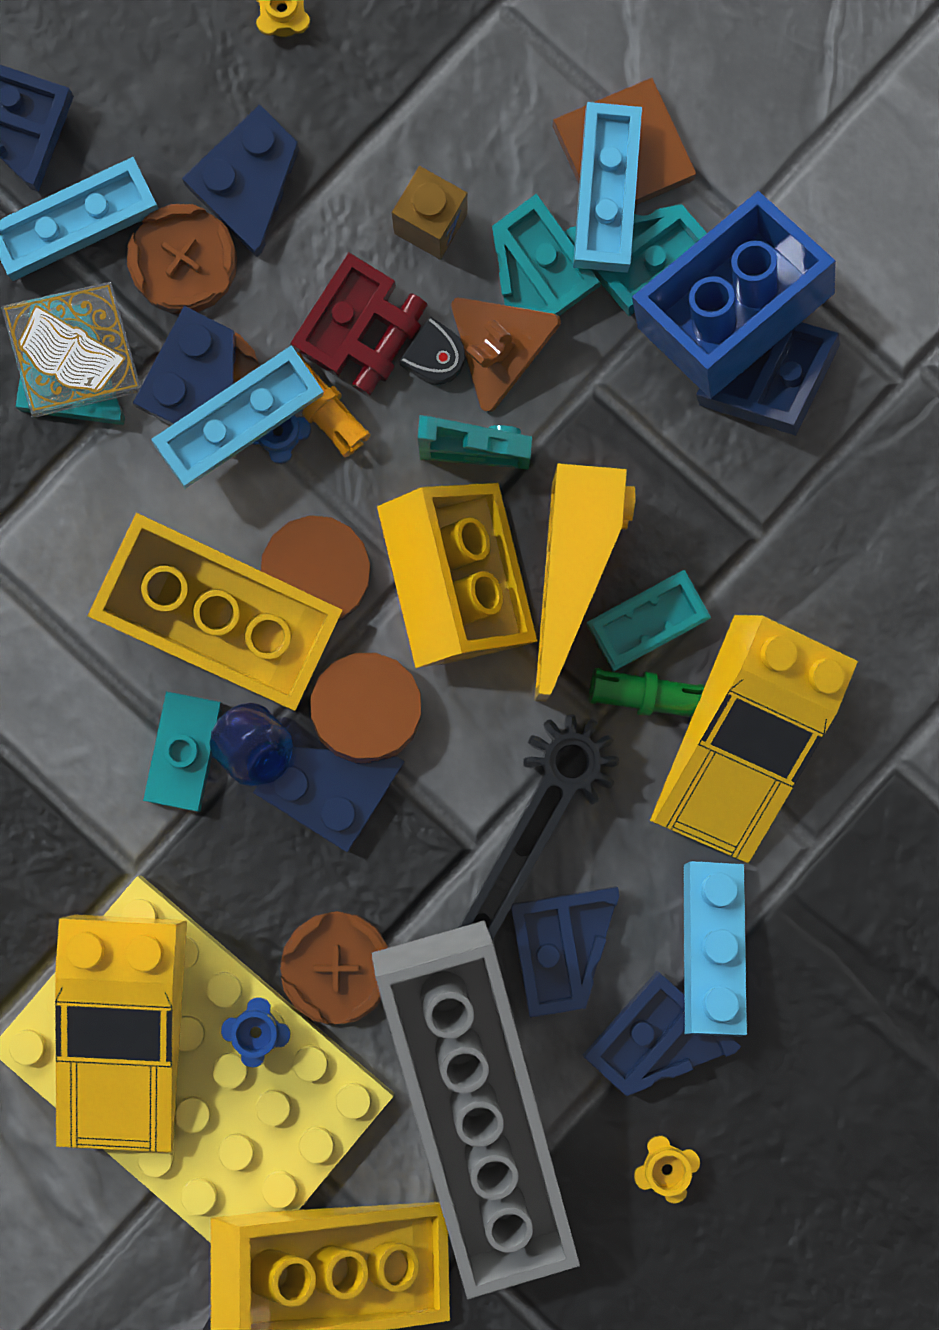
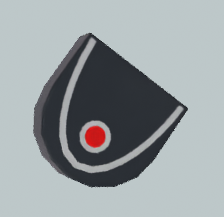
[400,316,464,384]

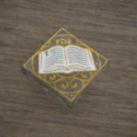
[1,281,141,418]

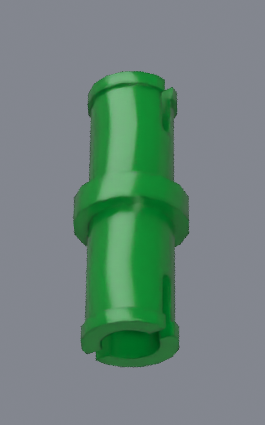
[589,668,705,717]

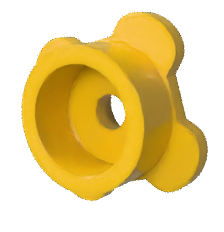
[256,0,310,37]
[634,1135,700,1203]

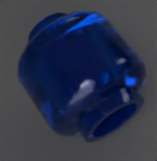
[209,703,294,787]

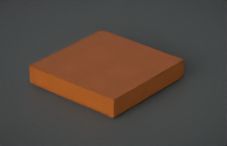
[552,78,696,206]

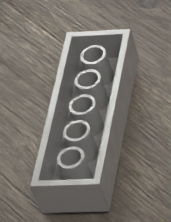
[372,921,580,1299]

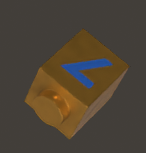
[391,166,468,260]

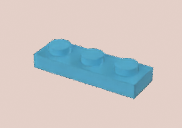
[573,102,642,273]
[0,157,159,281]
[151,345,324,489]
[684,861,747,1037]

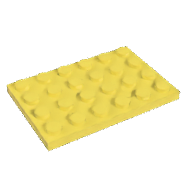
[0,875,394,1243]

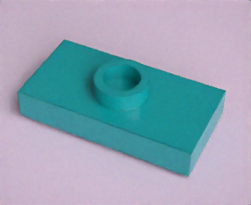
[586,570,711,672]
[143,691,223,812]

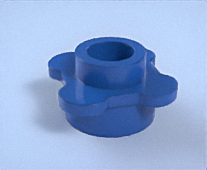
[252,415,311,464]
[221,997,290,1067]

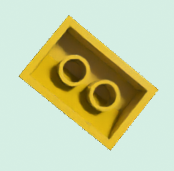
[377,483,537,668]

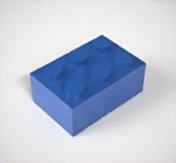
[632,191,836,399]

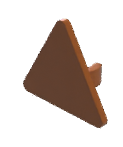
[451,297,561,412]

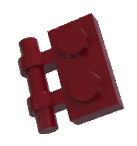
[290,252,428,397]

